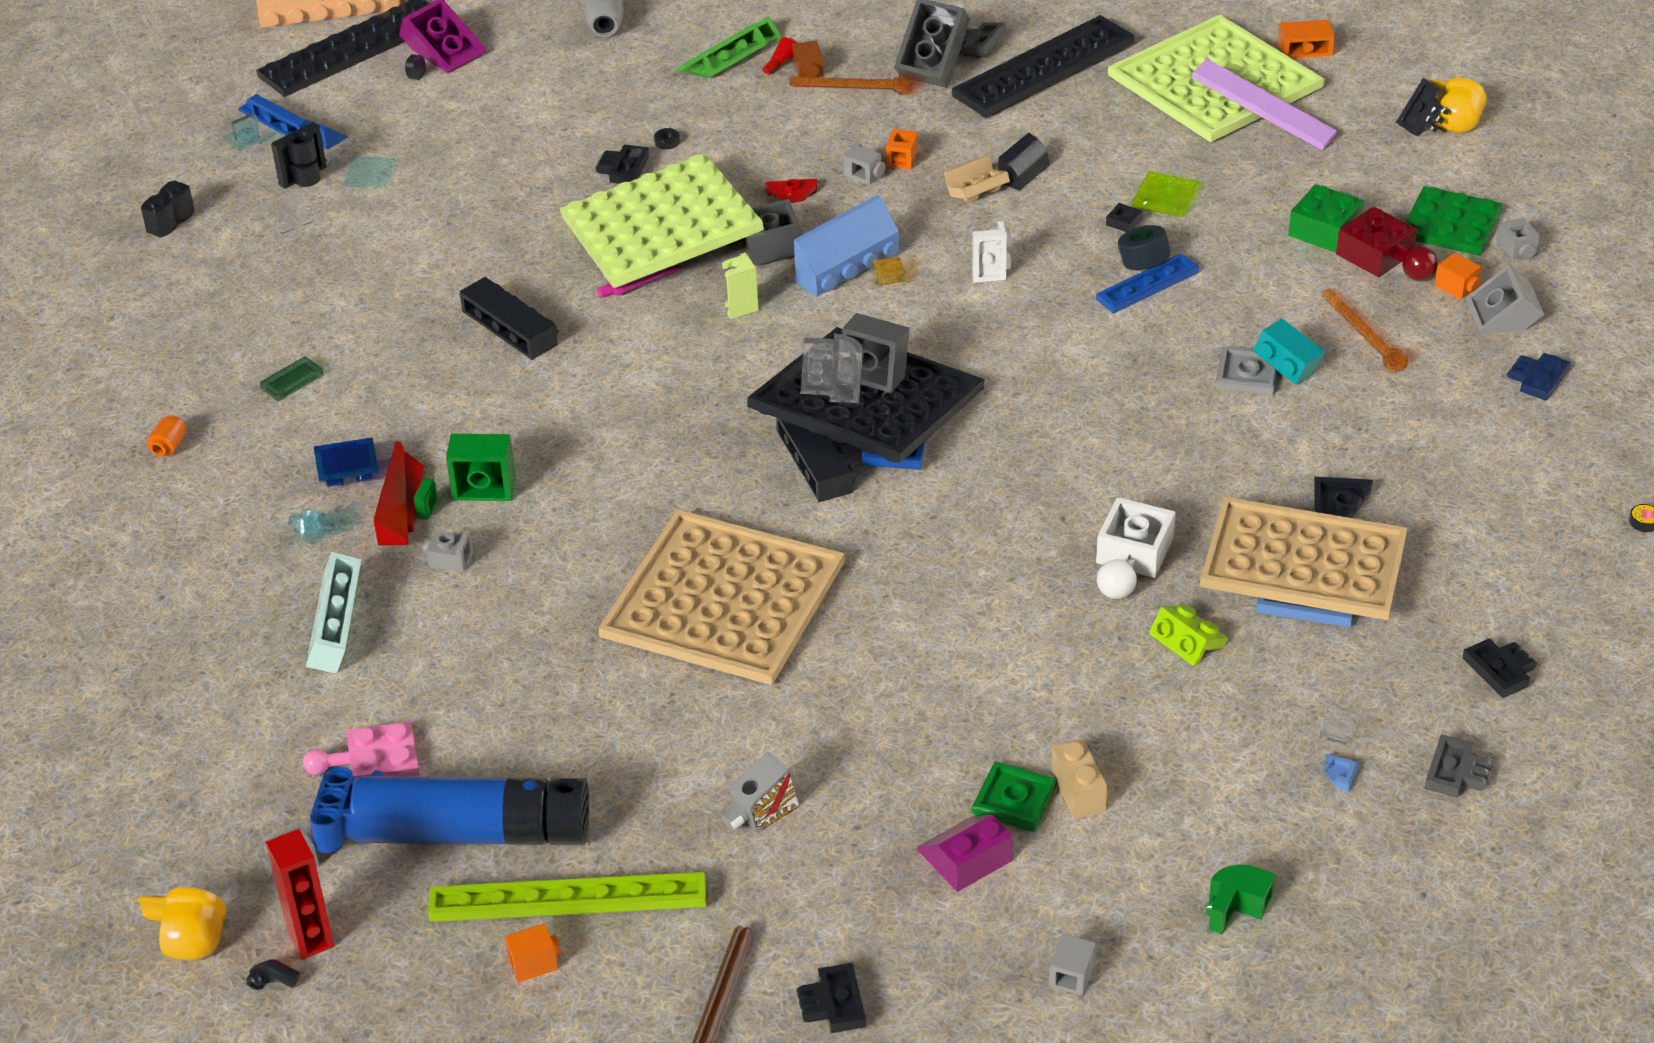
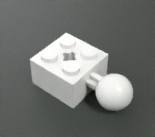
[1096,497,1176,599]

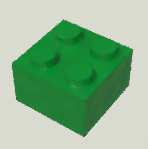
[1288,184,1364,253]
[446,434,516,501]

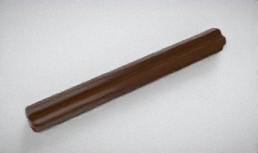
[692,925,753,1043]

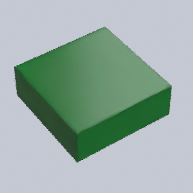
[414,478,438,520]

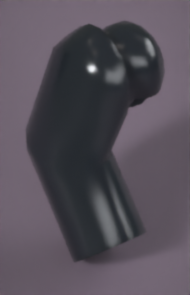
[246,959,301,990]

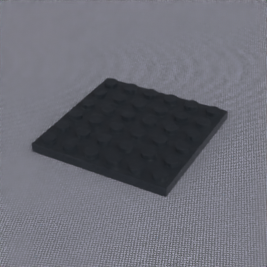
[747,327,985,463]

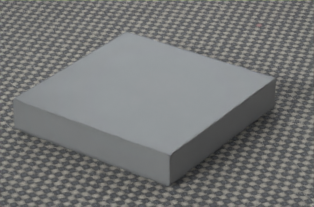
[1215,346,1277,395]

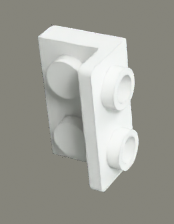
[972,221,1011,282]

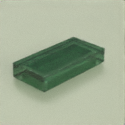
[260,356,324,402]

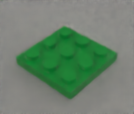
[1405,186,1502,256]

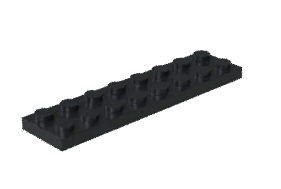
[256,0,430,97]
[952,15,1135,118]

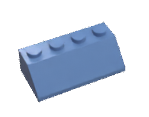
[794,195,899,297]

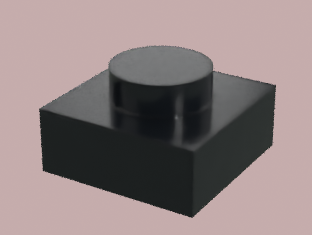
[1106,203,1143,232]

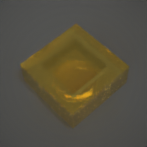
[873,257,906,285]

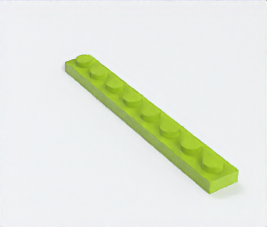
[428,872,706,922]

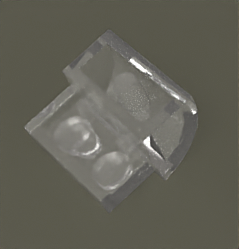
[801,333,863,403]

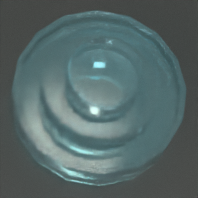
[288,508,334,543]

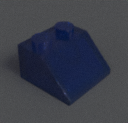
[313,437,379,488]

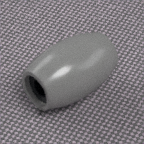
[584,0,623,37]

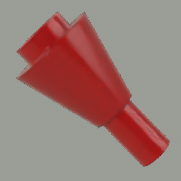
[762,37,797,75]

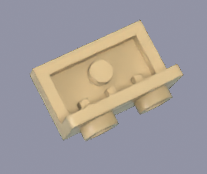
[944,155,1010,201]

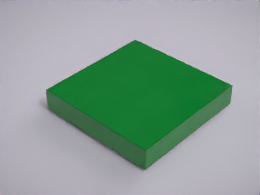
[971,761,1057,832]

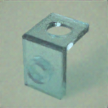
[223,112,261,152]

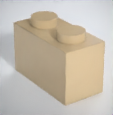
[1051,738,1107,819]

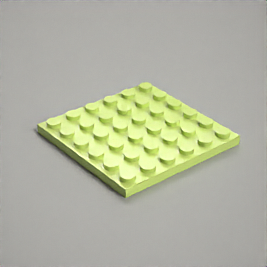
[1108,15,1324,142]
[560,153,764,288]

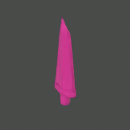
[597,266,686,298]

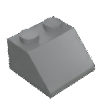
[1465,264,1545,334]

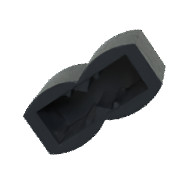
[141,180,195,238]

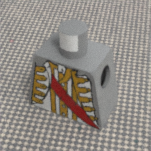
[721,751,800,832]

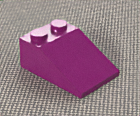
[399,0,487,73]

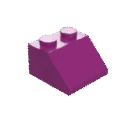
[917,815,1013,892]

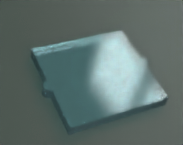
[344,156,396,189]

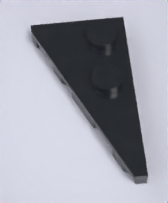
[1314,476,1373,518]

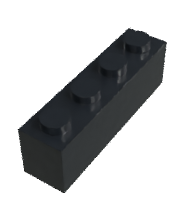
[459,277,558,360]
[776,418,855,502]

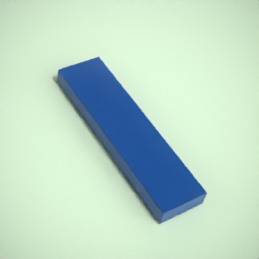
[1096,253,1199,314]

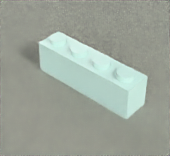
[306,552,361,673]

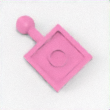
[303,722,419,779]

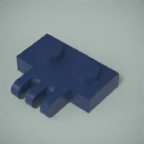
[1507,353,1571,401]

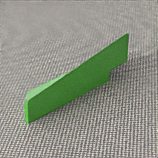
[676,16,782,78]

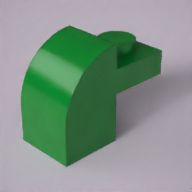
[1206,865,1276,934]

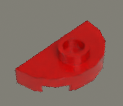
[765,178,818,203]

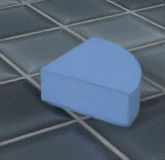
[1324,754,1359,792]

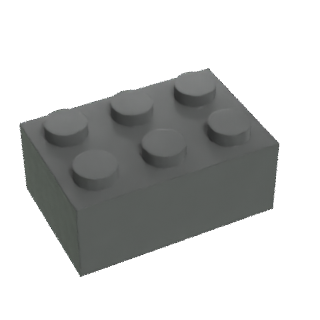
[894,0,970,88]

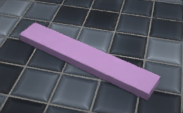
[1191,58,1337,151]

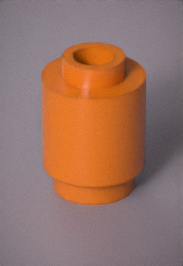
[147,415,186,457]

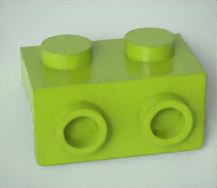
[1149,604,1228,666]

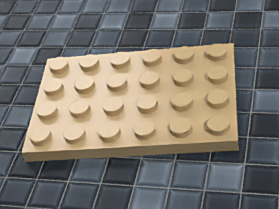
[1200,497,1408,621]

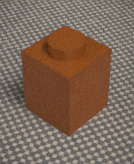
[792,40,823,80]

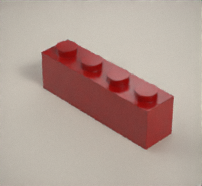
[266,828,335,960]

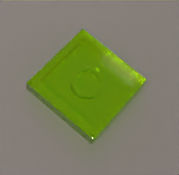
[1132,171,1199,218]

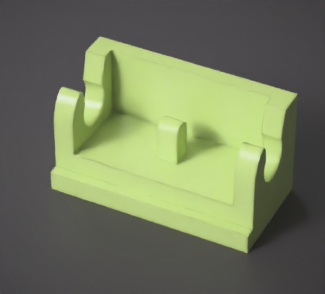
[722,253,758,319]

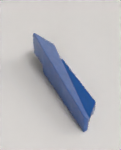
[238,94,348,150]

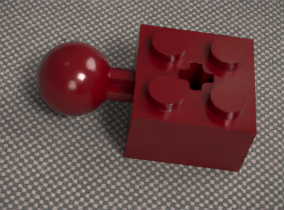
[1336,206,1438,281]

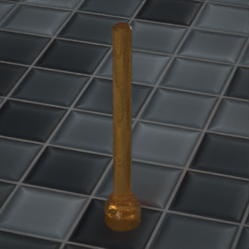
[789,75,910,95]
[1322,288,1409,373]

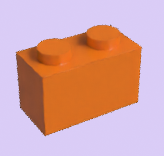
[1277,19,1335,58]

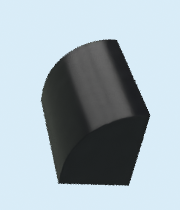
[998,132,1049,191]

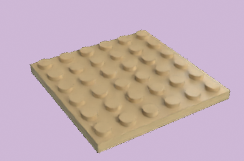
[598,509,845,685]

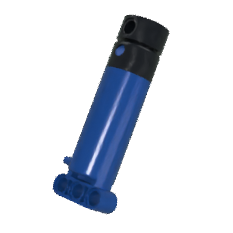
[310,767,589,853]

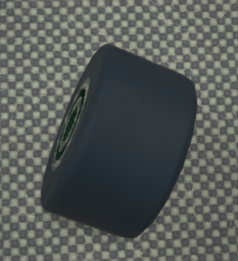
[1118,225,1171,270]

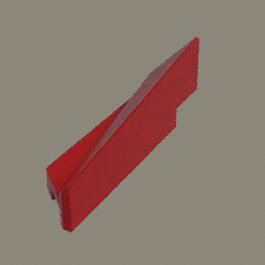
[374,441,425,546]

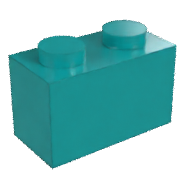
[1252,318,1325,385]

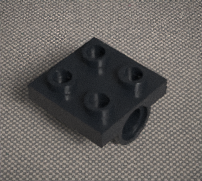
[271,122,327,189]

